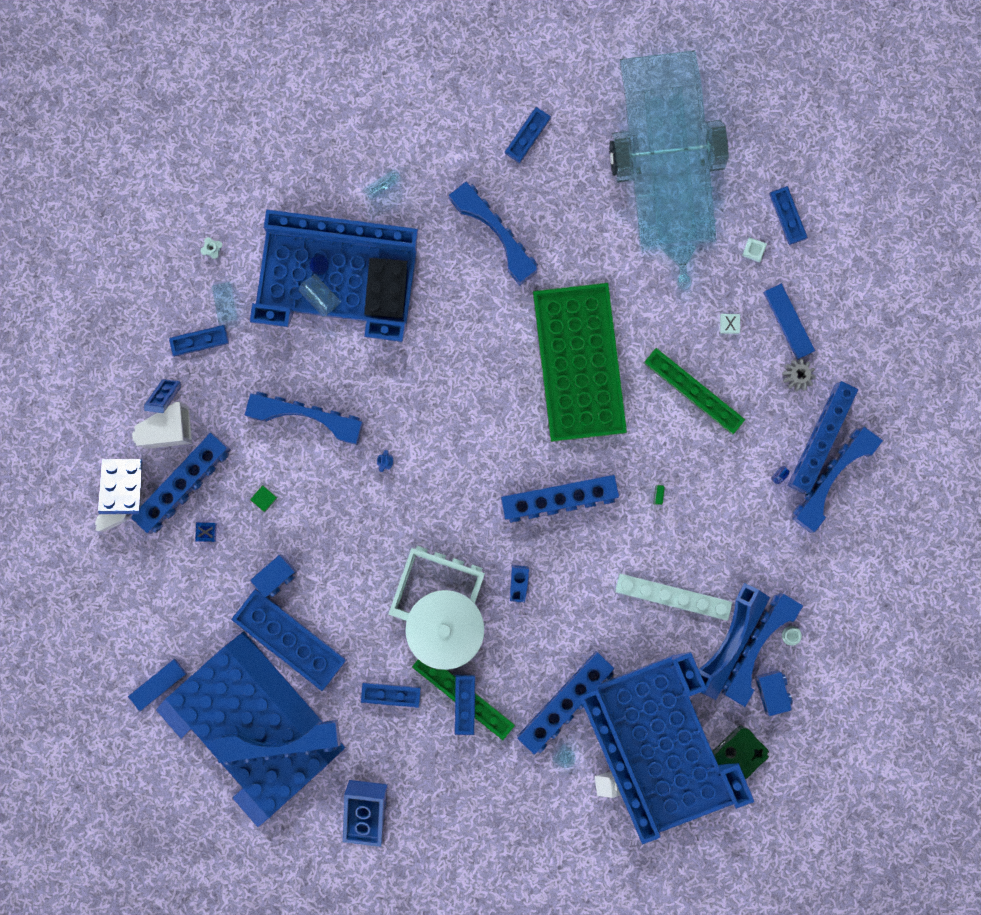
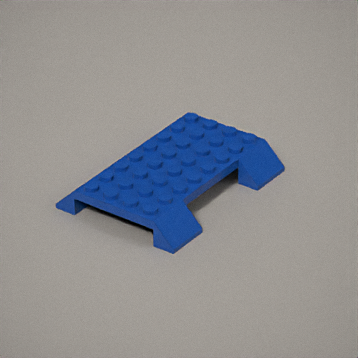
[250,209,418,342]
[156,631,346,827]
[580,652,755,845]

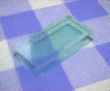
[212,282,238,323]

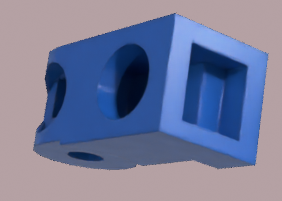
[510,565,529,603]

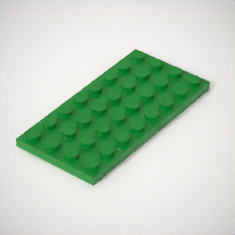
[533,283,627,442]

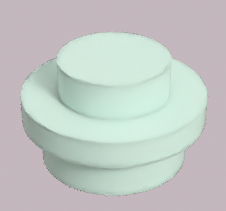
[782,626,802,646]

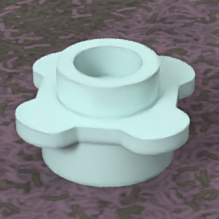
[201,237,222,259]

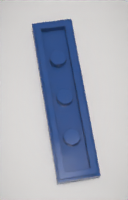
[763,283,815,360]

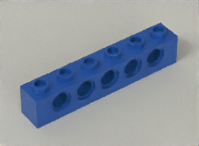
[787,381,859,494]
[130,432,231,534]
[501,475,619,523]
[517,651,615,755]

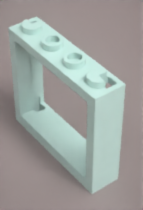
[388,546,485,621]

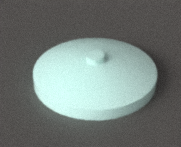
[406,590,484,670]

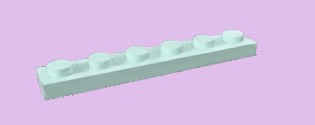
[615,573,732,621]

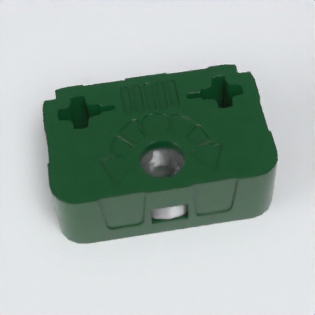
[712,725,769,780]

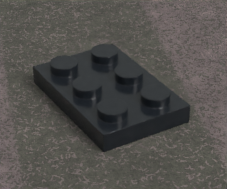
[364,258,408,319]

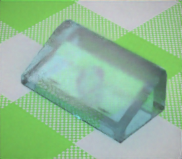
[363,169,401,200]
[299,274,341,317]

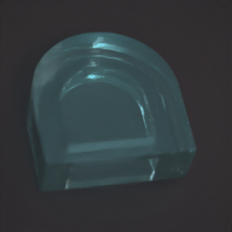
[552,743,576,768]

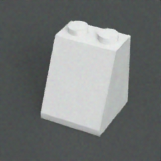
[132,402,192,449]

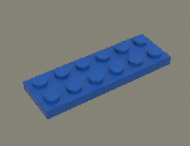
[231,589,347,691]

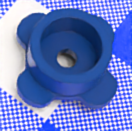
[377,450,393,472]

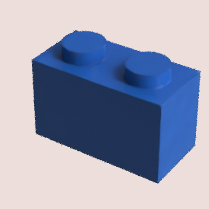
[250,554,297,598]
[755,670,793,716]

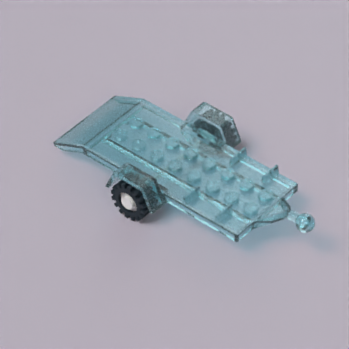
[609,50,729,290]

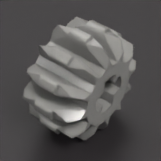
[782,359,816,392]

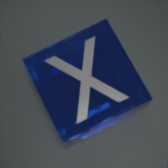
[195,522,217,542]

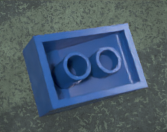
[343,780,388,847]

